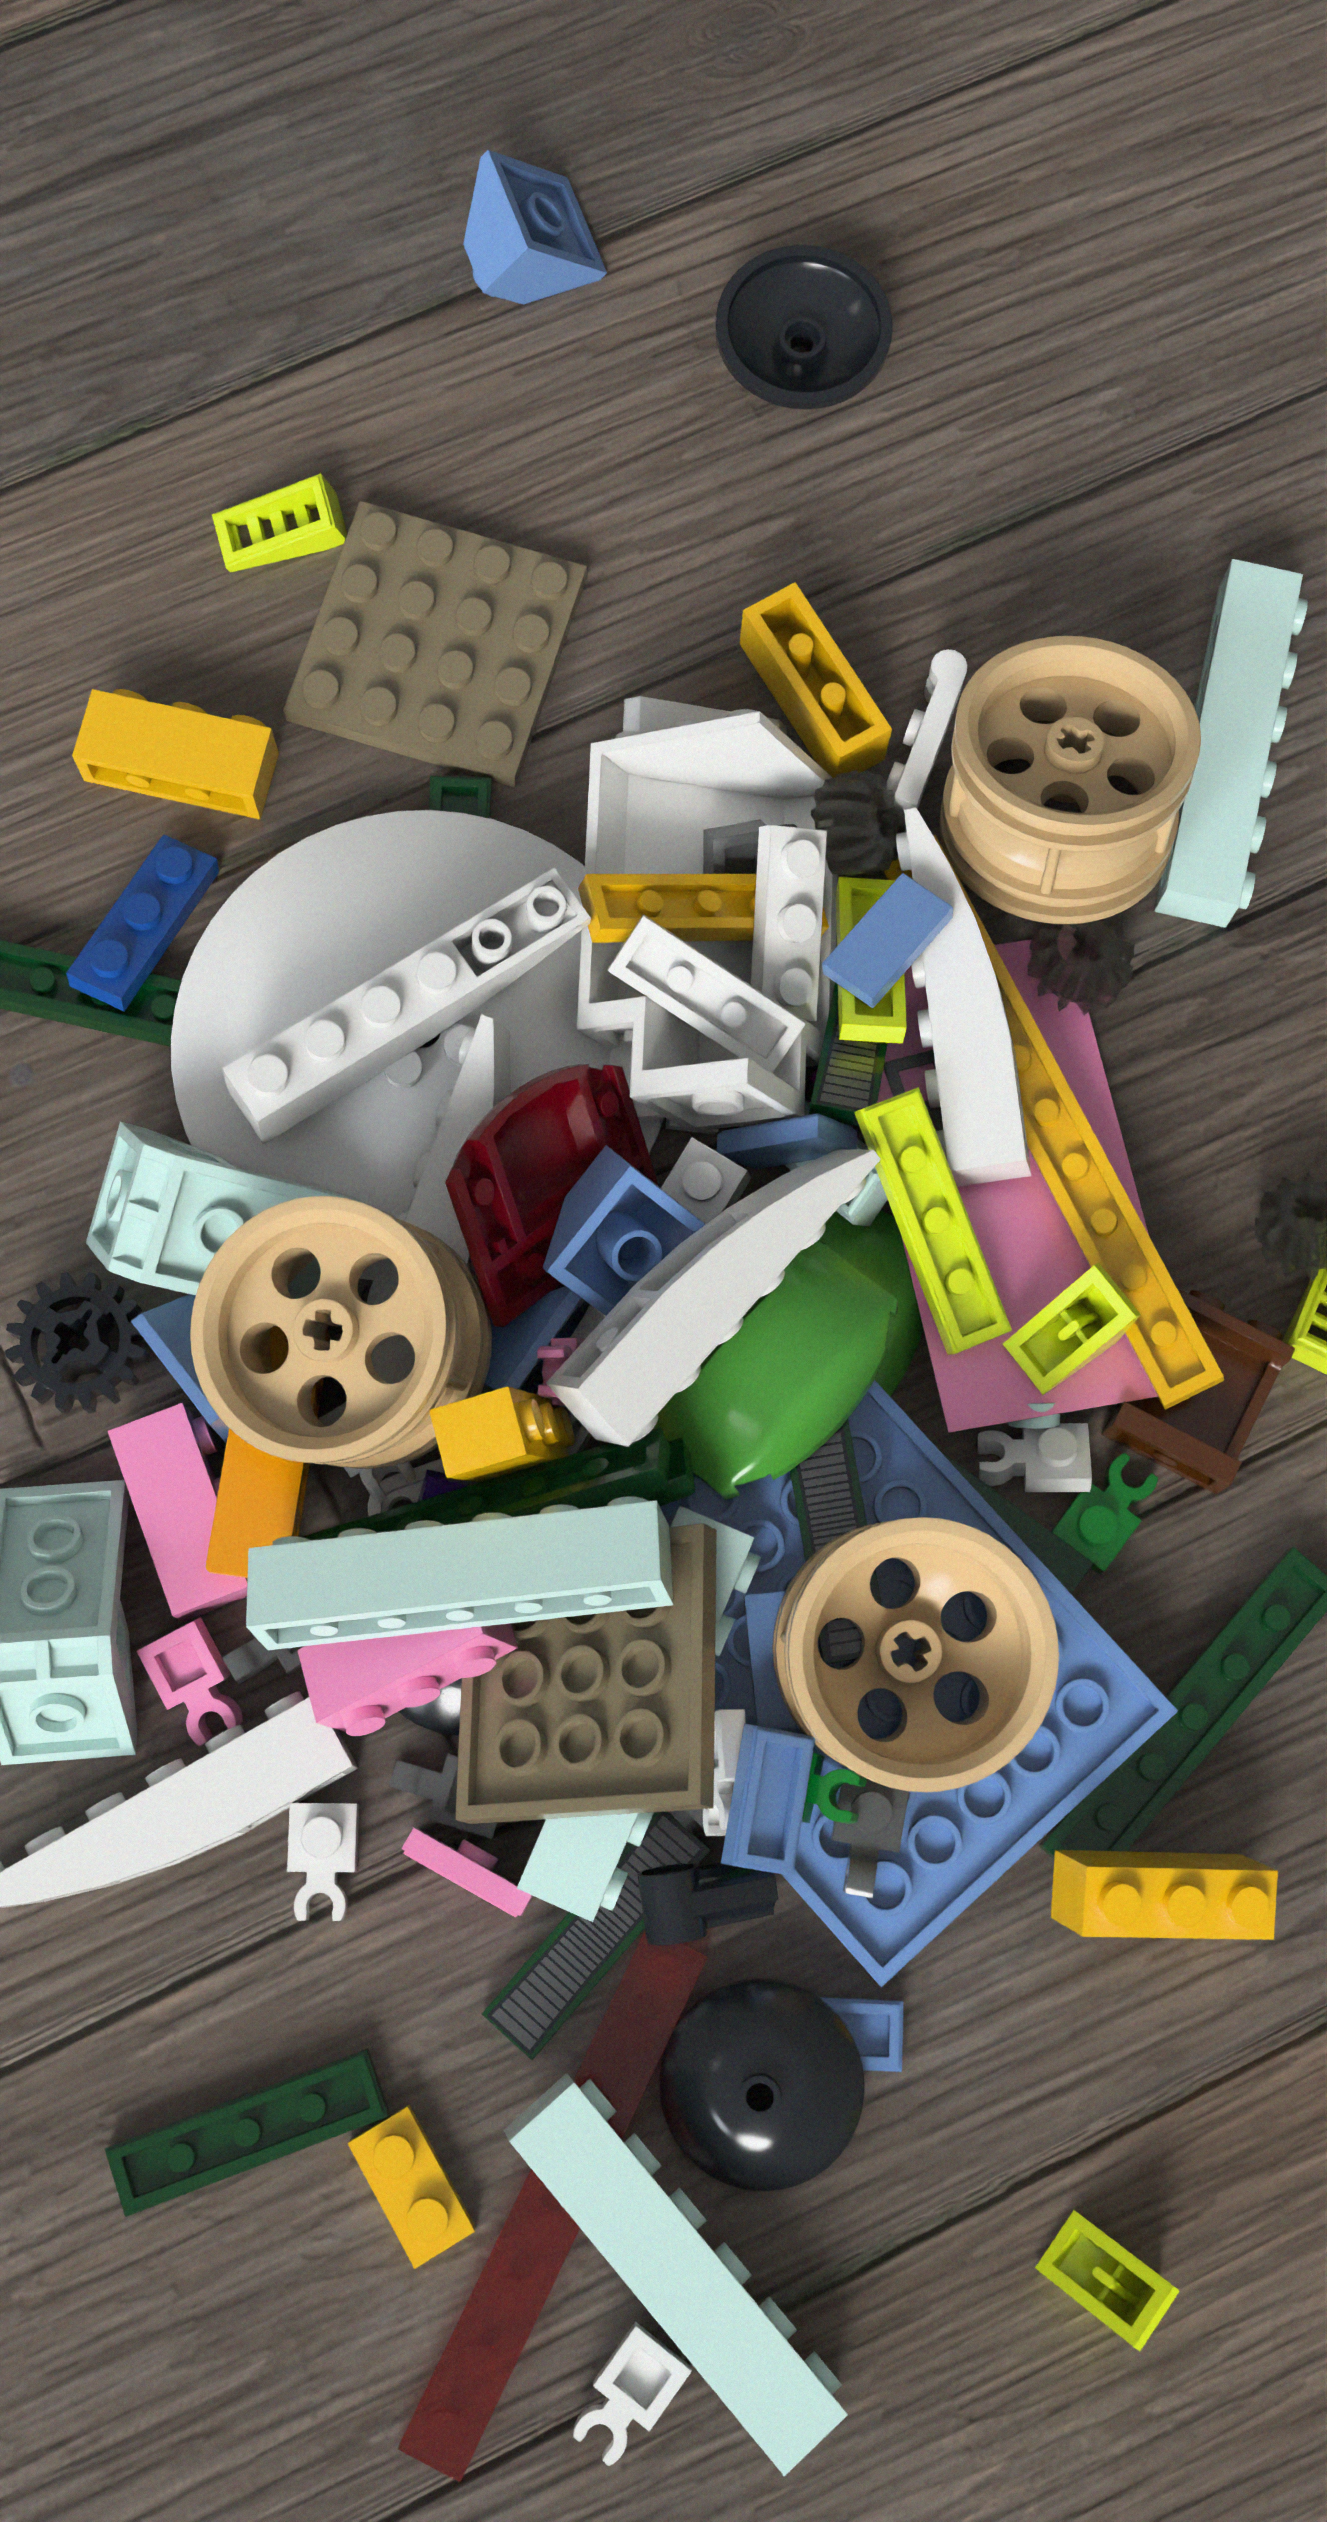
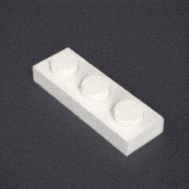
[751,825,827,1022]
[608,914,806,1073]

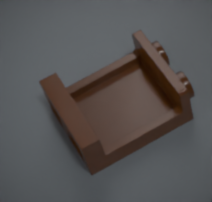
[1101,1290,1295,1494]

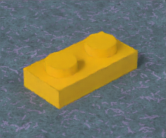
[347,2104,476,2269]

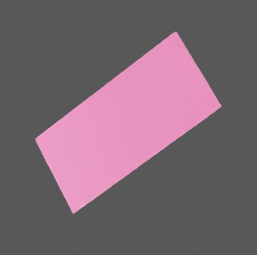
[877,934,1158,1433]

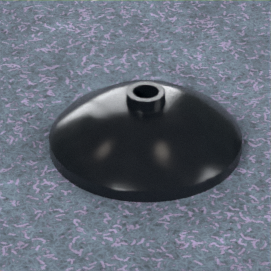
[715,245,893,409]
[660,1978,864,2191]

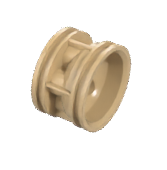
[939,636,1201,924]
[190,1196,492,1469]
[772,1517,1059,1792]

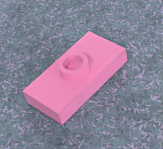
[402,1827,533,1918]

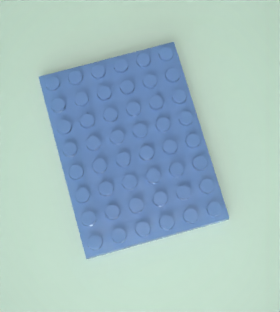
[660,1380,1178,1987]

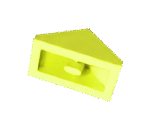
[1003,1263,1141,1395]
[1035,2210,1180,2351]

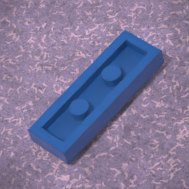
[66,834,219,1011]

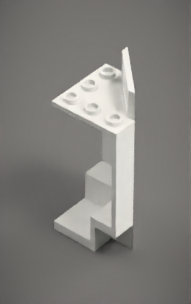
[577,696,840,1135]

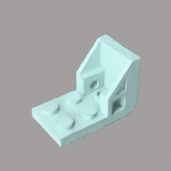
[86,1122,361,1299]
[0,1480,137,1765]

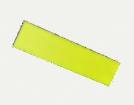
[854,1087,1012,1355]

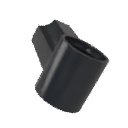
[637,1862,778,1945]

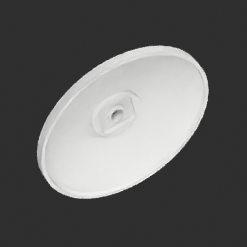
[171,810,665,1280]

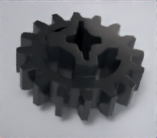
[5,1272,150,1414]

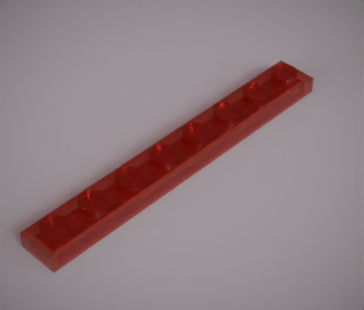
[397,1931,708,2482]

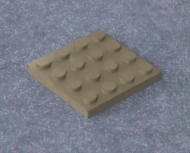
[283,501,587,788]
[455,1523,717,1824]

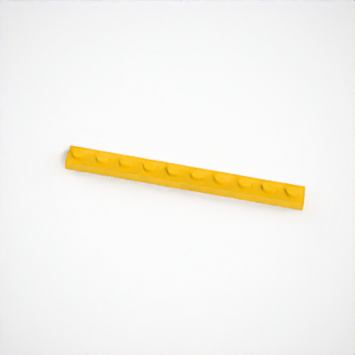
[880,835,1224,1410]

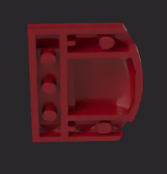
[445,1064,659,1327]

